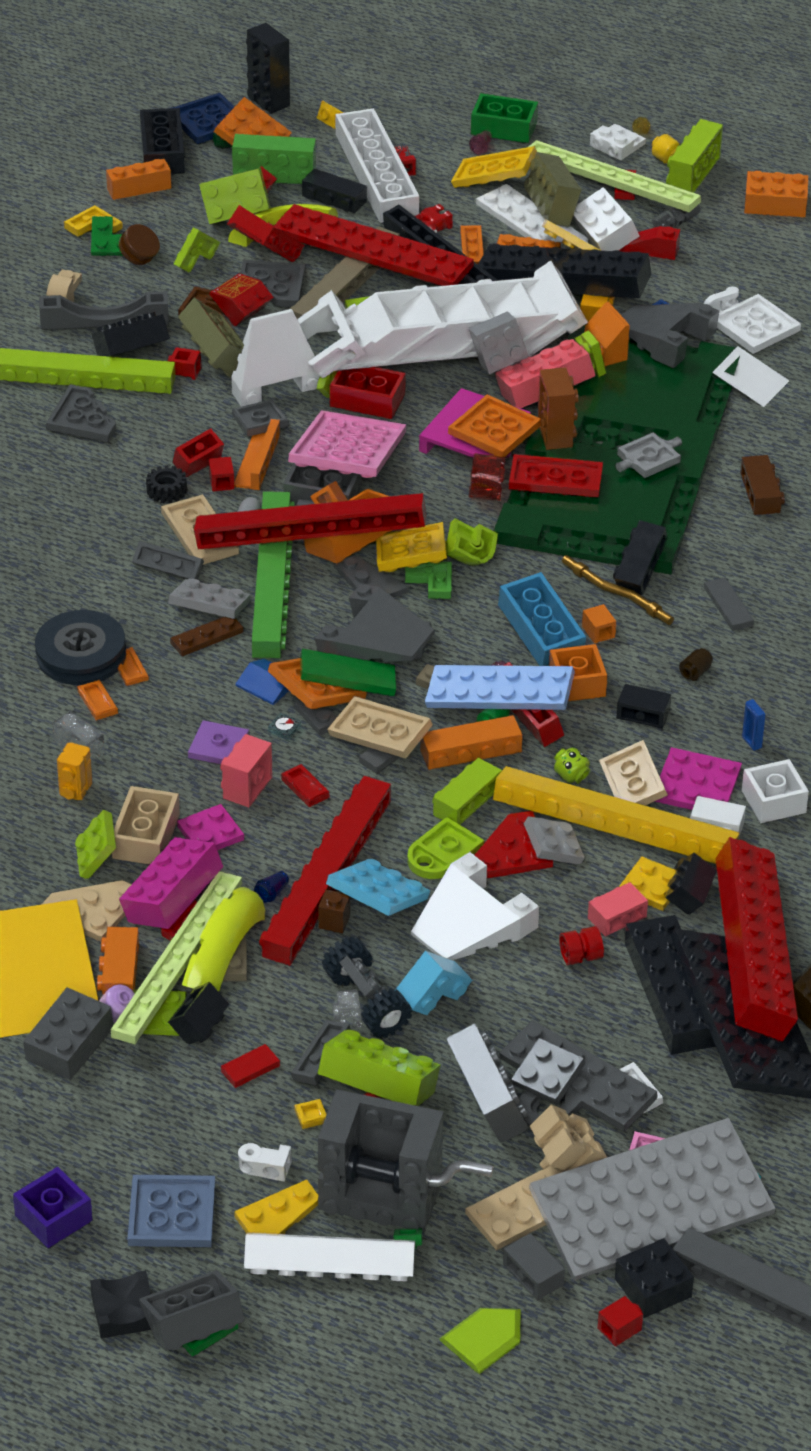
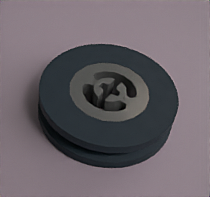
[35,610,126,685]

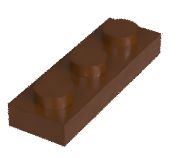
[170,617,243,657]

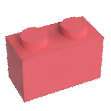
[588,882,648,937]

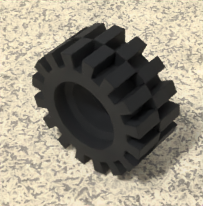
[146,465,187,504]

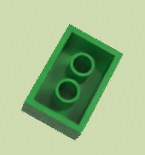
[471,93,538,143]

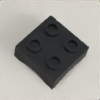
[90,1271,151,1339]

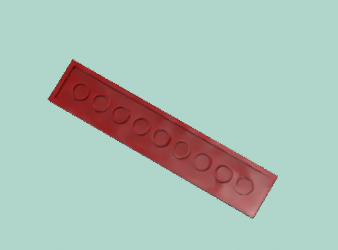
[273,204,474,286]

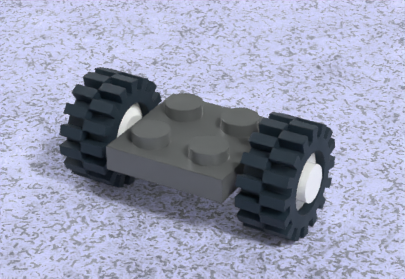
[322,937,413,1038]

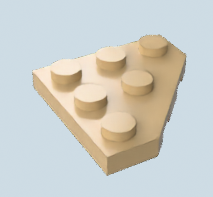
[41,880,132,942]

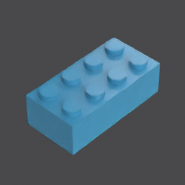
[498,572,586,666]

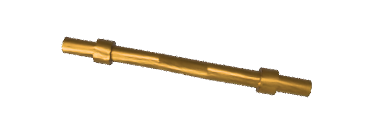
[562,555,674,625]

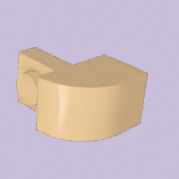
[46,269,82,302]

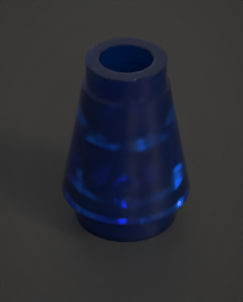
[254,871,289,903]

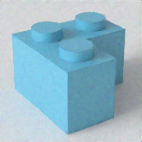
[395,951,473,1015]

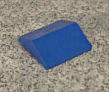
[235,658,289,705]

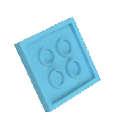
[326,859,430,916]

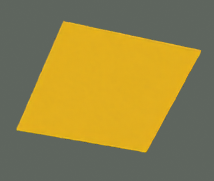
[0,899,98,1038]

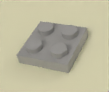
[524,816,585,864]

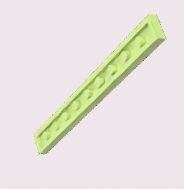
[529,140,701,212]
[111,871,242,1044]

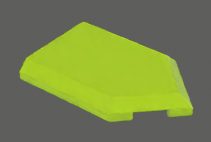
[440,1308,521,1374]

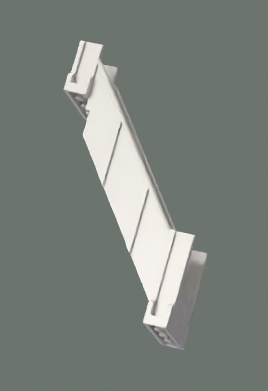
[297,261,588,378]

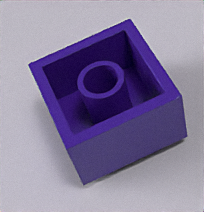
[13,1167,93,1248]

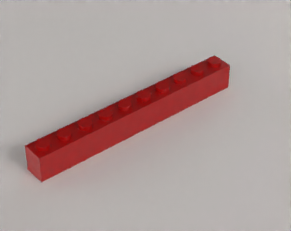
[194,493,427,550]
[259,776,391,966]

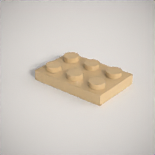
[599,740,668,806]

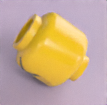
[652,134,680,164]

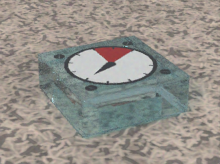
[268,713,301,741]

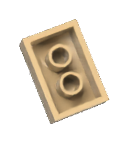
[112,786,180,864]

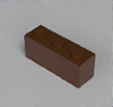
[740,455,785,515]

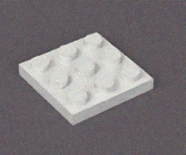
[717,294,801,354]

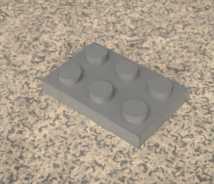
[168,579,251,619]

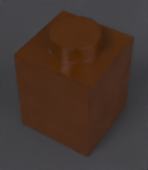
[318,890,350,934]

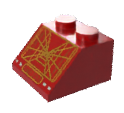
[209,273,274,326]

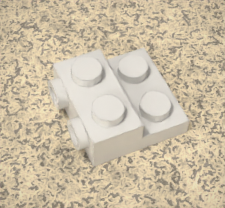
[590,124,646,160]

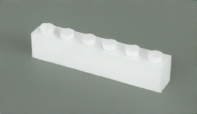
[244,1233,415,1281]

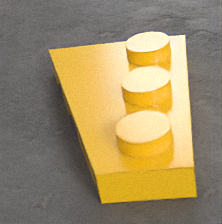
[234,1180,318,1234]

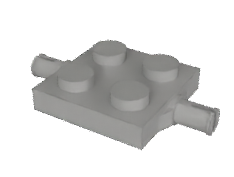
[616,433,682,478]

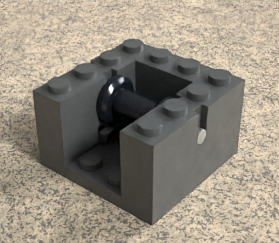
[318,1089,494,1232]

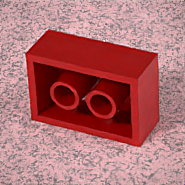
[330,367,406,419]

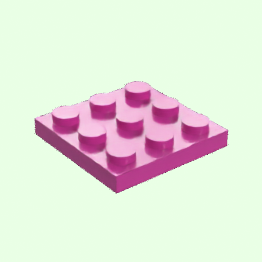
[655,747,742,810]

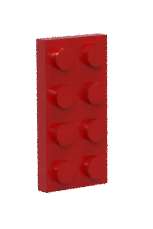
[509,454,603,497]

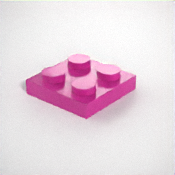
[177,804,244,850]

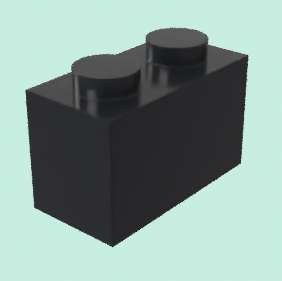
[616,684,671,729]
[665,853,717,915]
[168,982,230,1045]

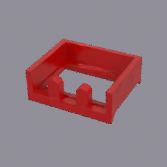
[227,205,305,262]

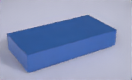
[742,699,765,751]

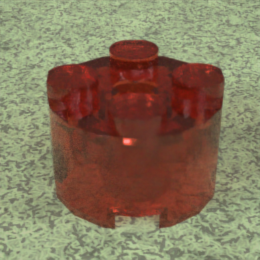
[469,453,505,501]

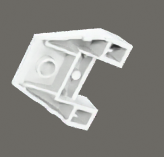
[232,309,320,407]
[411,852,539,960]

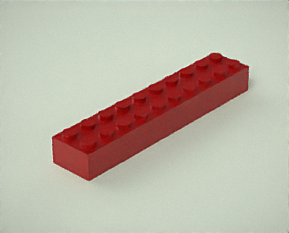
[715,837,798,1041]

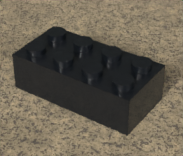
[246,23,290,114]
[140,108,185,174]

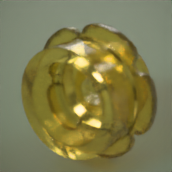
[632,117,650,135]

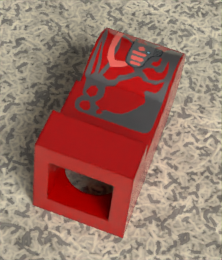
[394,145,416,176]

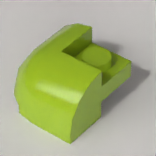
[446,518,498,566]

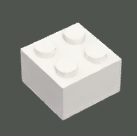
[742,759,809,823]

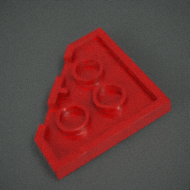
[474,811,554,879]

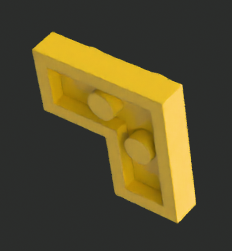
[64,205,123,237]

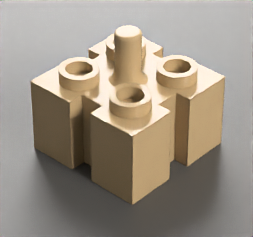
[530,1104,607,1171]

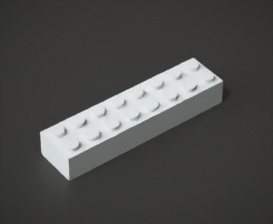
[335,108,419,223]

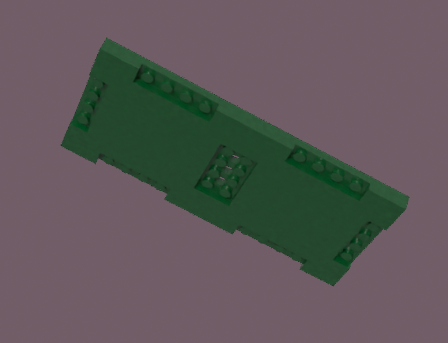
[493,323,743,575]

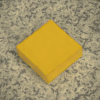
[294,1099,327,1129]

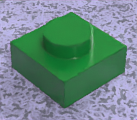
[393,1228,423,1249]

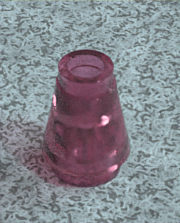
[469,131,492,154]

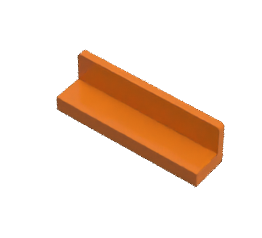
[234,419,280,490]

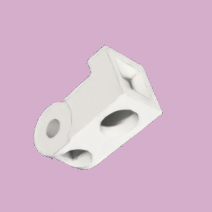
[238,1143,292,1182]

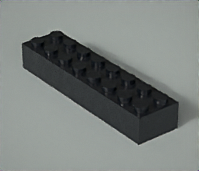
[478,244,651,298]

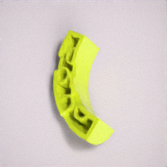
[228,204,338,247]
[182,887,265,992]

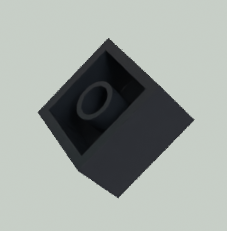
[615,1238,694,1318]

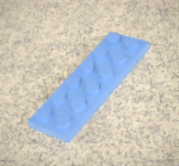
[425,665,575,710]

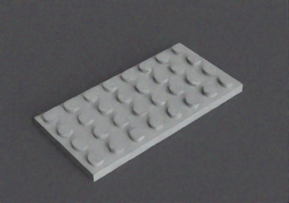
[529,1118,776,1281]

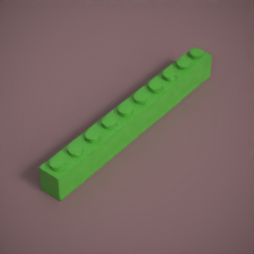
[252,492,295,658]

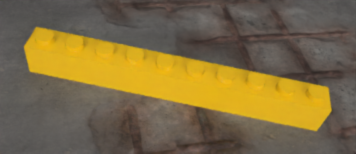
[493,766,740,864]

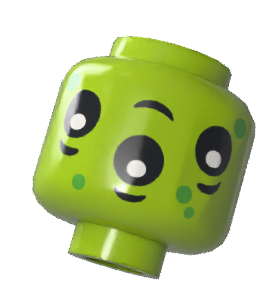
[554,747,591,784]

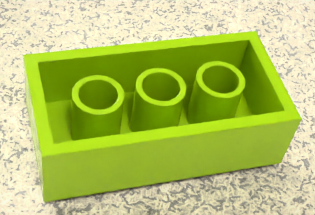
[666,119,723,193]
[317,1030,441,1106]

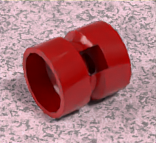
[559,926,604,966]

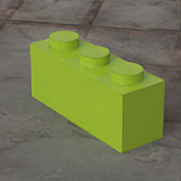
[432,758,502,825]

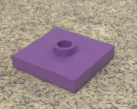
[188,720,249,764]

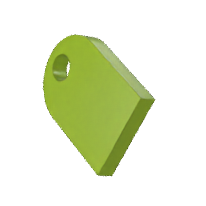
[407,817,484,879]

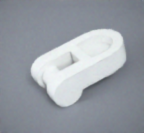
[704,287,739,312]

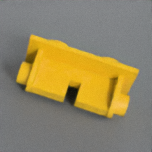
[317,101,344,129]

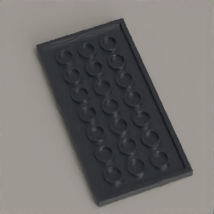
[670,928,811,1099]

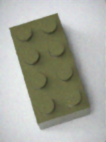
[524,152,582,227]
[178,298,244,378]

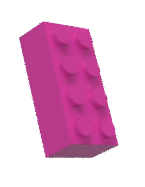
[119,837,224,929]

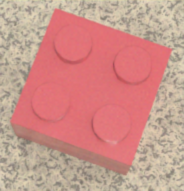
[220,734,272,808]

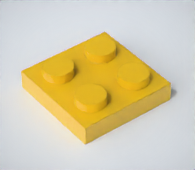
[619,856,676,911]

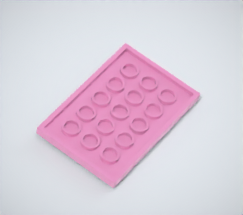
[288,410,406,478]

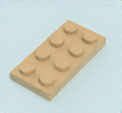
[161,495,239,565]
[327,696,433,758]
[466,1166,564,1250]

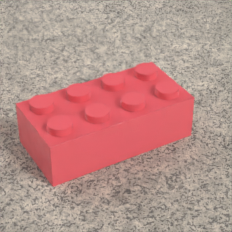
[495,339,596,408]

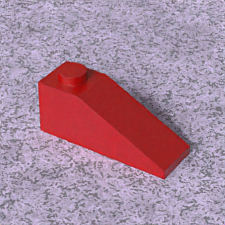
[618,226,680,260]

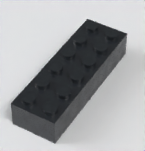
[625,915,716,1055]

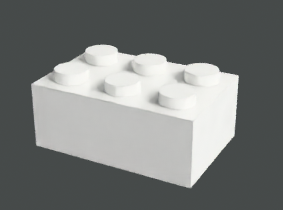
[573,187,639,251]

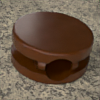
[119,224,160,265]

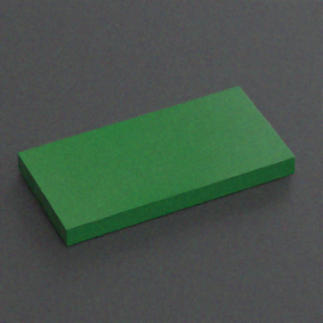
[300,649,396,696]

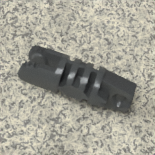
[652,205,701,228]

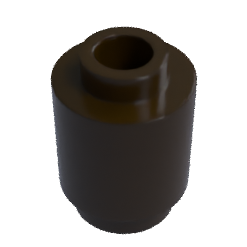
[679,648,713,681]

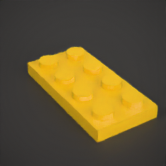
[451,146,537,188]

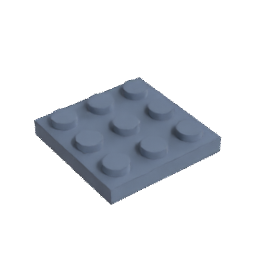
[127,1175,215,1247]

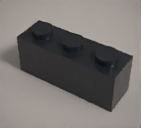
[302,168,367,213]
[613,520,668,596]

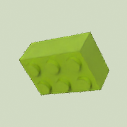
[199,168,271,224]

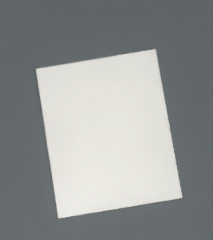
[712,346,789,407]

